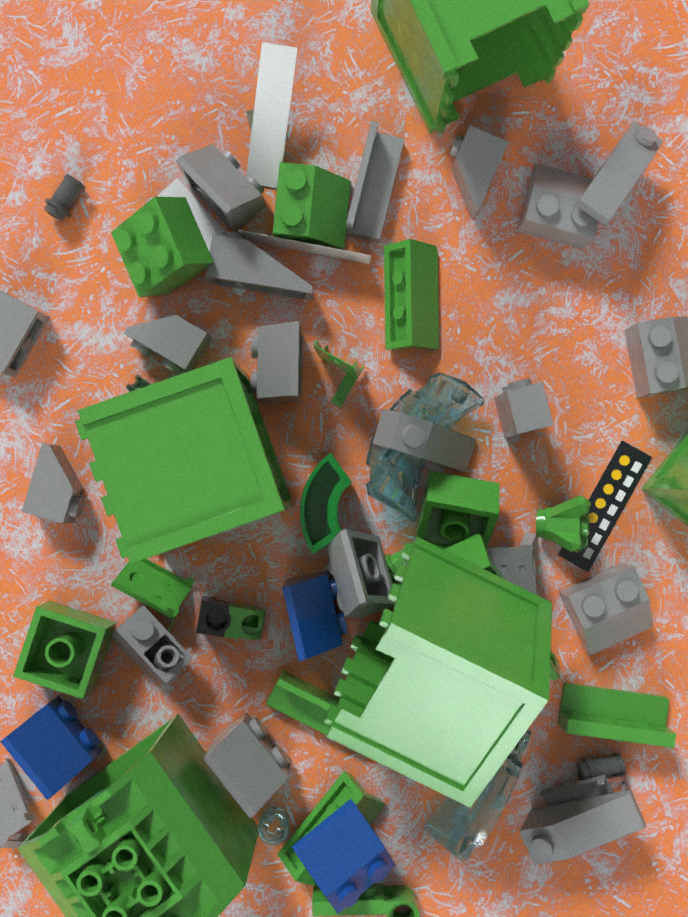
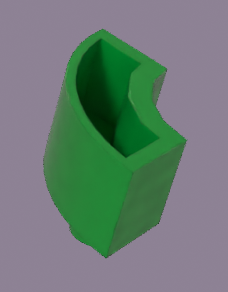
[300,453,352,554]

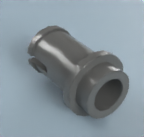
[44,174,86,222]
[576,753,626,781]

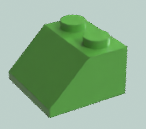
[273,162,351,250]
[414,470,499,549]

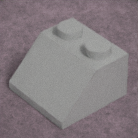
[176,144,265,233]
[517,164,599,249]
[624,317,688,398]
[251,321,303,402]
[326,529,395,618]
[558,563,653,656]
[203,712,290,818]

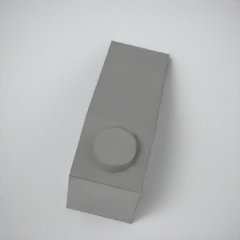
[576,121,663,226]
[206,232,314,300]
[372,409,476,472]
[520,790,646,865]

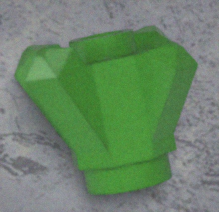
[536,496,591,552]

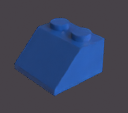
[282,571,348,661]
[0,696,102,801]
[292,799,395,914]

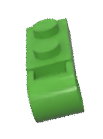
[312,883,420,917]

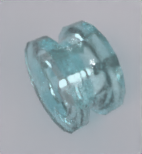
[257,807,290,845]

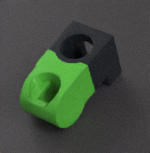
[196,596,266,640]

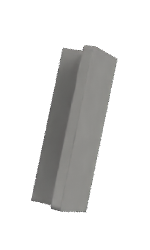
[346,121,405,243]

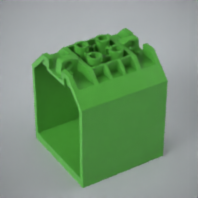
[17,713,260,917]

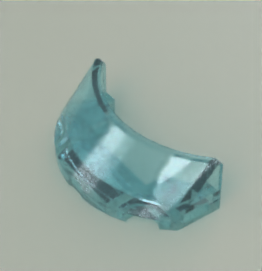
[366,372,485,522]
[423,728,531,861]

